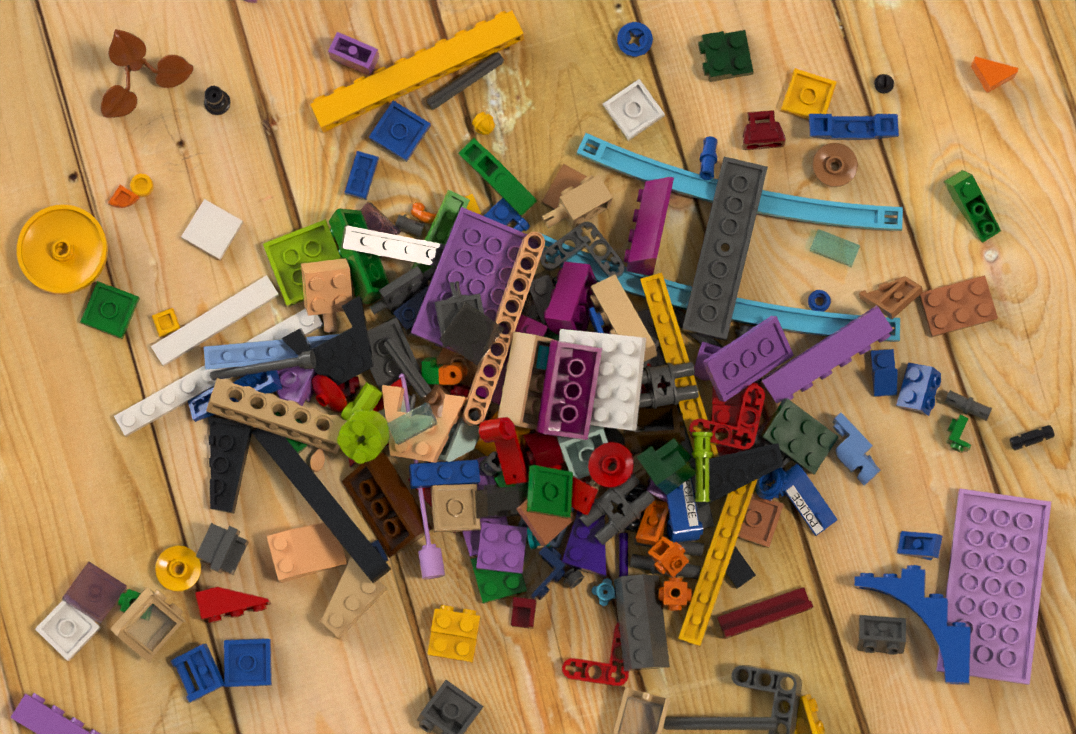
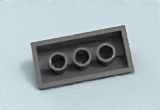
[614,574,670,672]

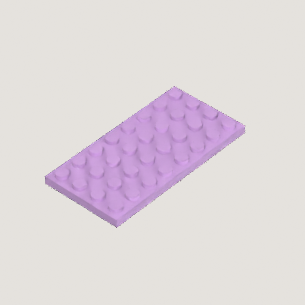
[936,489,1051,685]

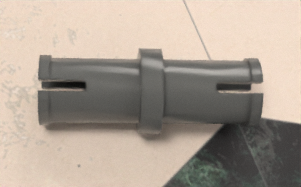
[944,390,992,421]

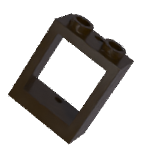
[623,404,685,454]

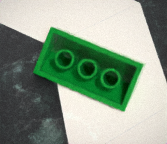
[329,208,390,304]

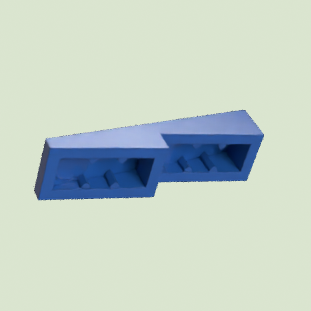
[188,370,282,422]

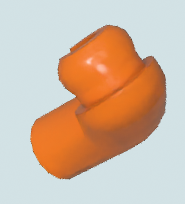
[411,203,437,225]

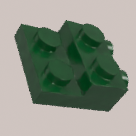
[698,30,754,82]

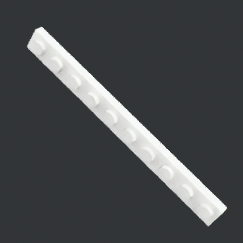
[114,309,324,437]

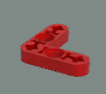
[689,385,765,451]
[562,622,629,687]

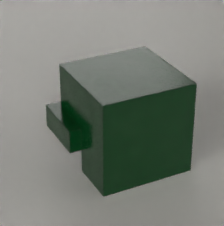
[637,439,696,495]

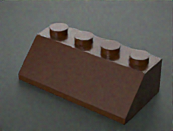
[342,452,433,558]

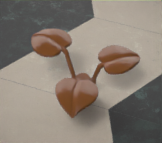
[101,29,193,118]

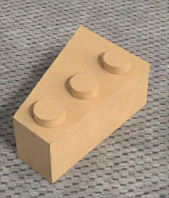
[321,557,387,639]

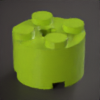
[337,410,390,464]

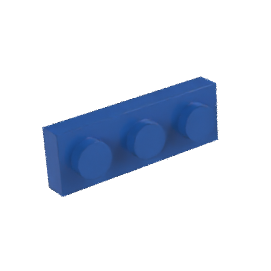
[409,460,480,489]

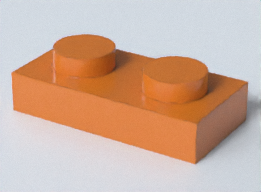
[635,500,669,546]

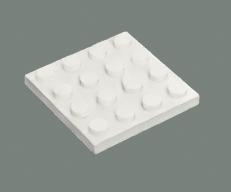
[559,329,646,431]

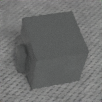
[196,523,249,575]

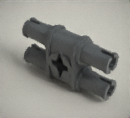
[639,362,699,409]
[579,473,655,545]
[630,531,704,579]

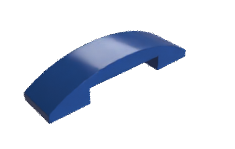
[809,114,899,140]

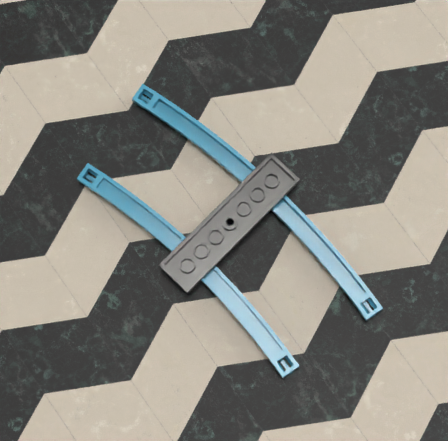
[540,133,903,342]

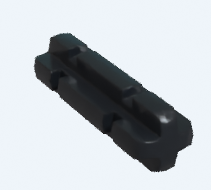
[1009,425,1055,451]

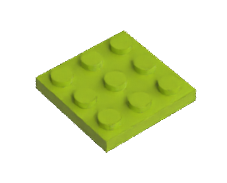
[263,219,341,307]

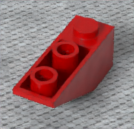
[195,587,271,624]

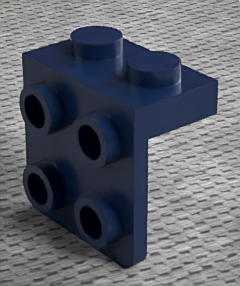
[530,546,565,600]

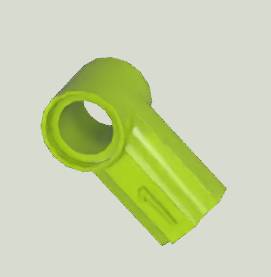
[341,382,383,420]

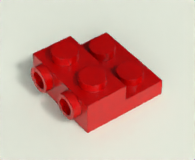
[711,383,758,433]

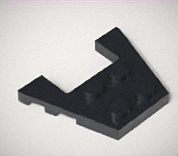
[282,296,374,386]

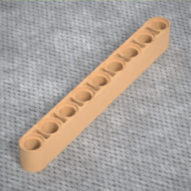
[462,232,545,426]

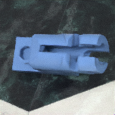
[833,413,880,485]

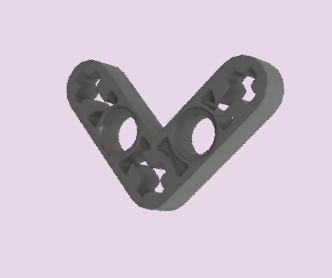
[540,222,624,278]

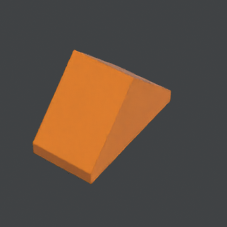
[971,56,1018,93]

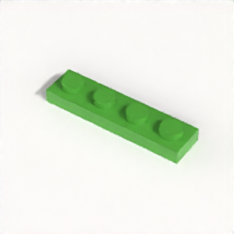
[411,190,470,281]

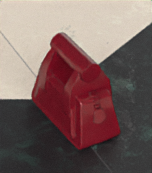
[742,110,786,150]

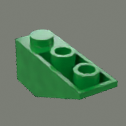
[944,170,1001,243]

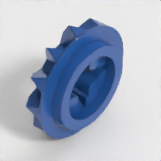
[617,22,653,57]
[755,467,787,501]

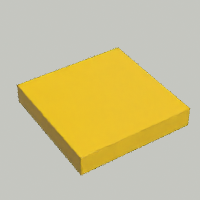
[780,68,837,120]

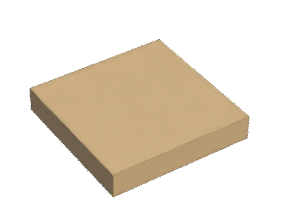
[431,484,481,532]

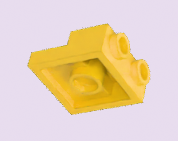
[427,605,481,663]

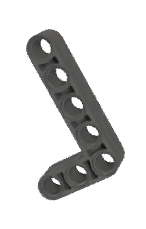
[731,665,802,734]

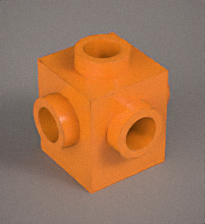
[647,536,689,578]
[659,577,692,611]

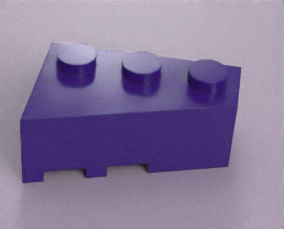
[562,503,606,578]

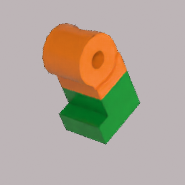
[422,357,467,385]

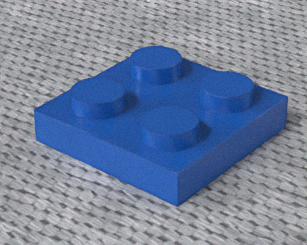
[369,101,431,162]
[224,639,272,687]

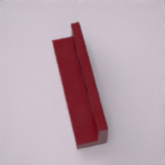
[717,587,813,639]

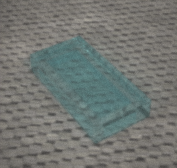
[810,229,860,267]
[387,403,438,445]

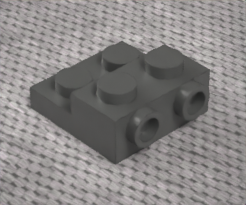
[417,680,484,734]

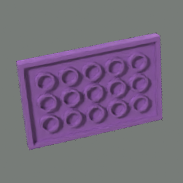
[410,207,538,362]

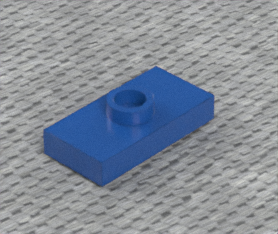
[344,151,379,200]

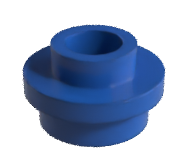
[808,290,831,312]

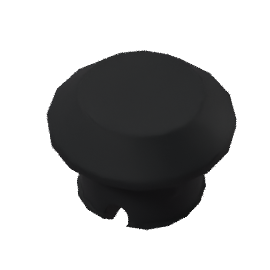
[874,74,894,94]

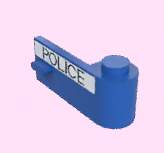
[775,464,838,536]
[666,478,703,543]

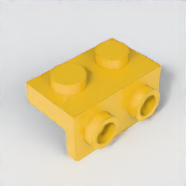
[783,694,825,734]

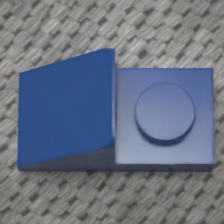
[870,349,898,397]
[897,531,942,560]

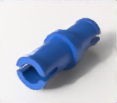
[699,136,718,180]

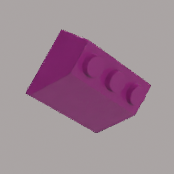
[544,261,597,335]

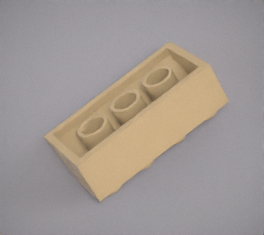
[498,332,558,430]

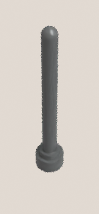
[210,350,316,380]

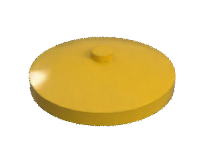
[16,205,108,295]

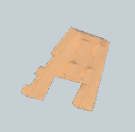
[382,385,468,463]

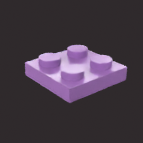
[476,522,527,574]

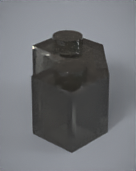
[475,482,529,519]

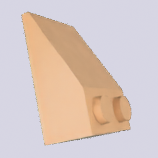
[267,523,347,583]

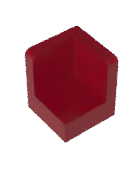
[511,597,537,629]

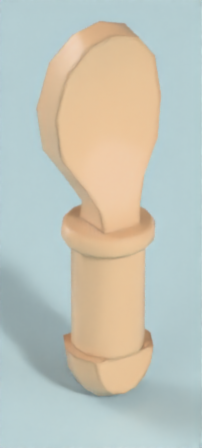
[310,427,326,472]

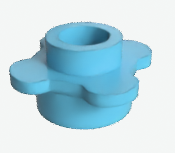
[592,578,616,606]

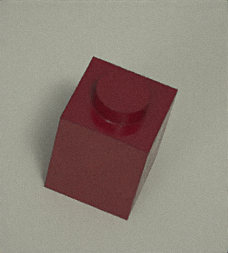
[525,434,563,468]

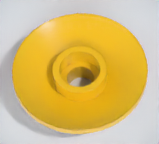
[155,546,201,592]

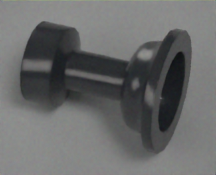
[204,86,231,115]

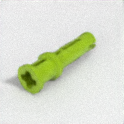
[692,432,713,502]

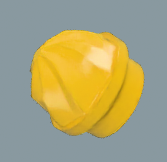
[472,112,496,135]

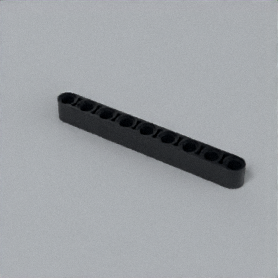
[252,428,391,584]

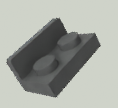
[857,615,906,655]

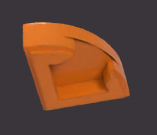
[108,185,140,208]

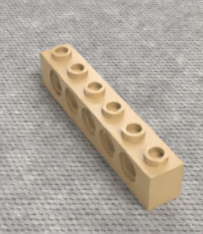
[206,378,347,454]

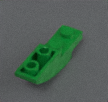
[458,138,537,216]

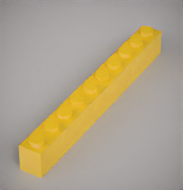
[310,11,524,133]

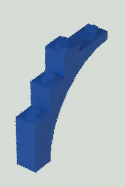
[854,565,971,685]

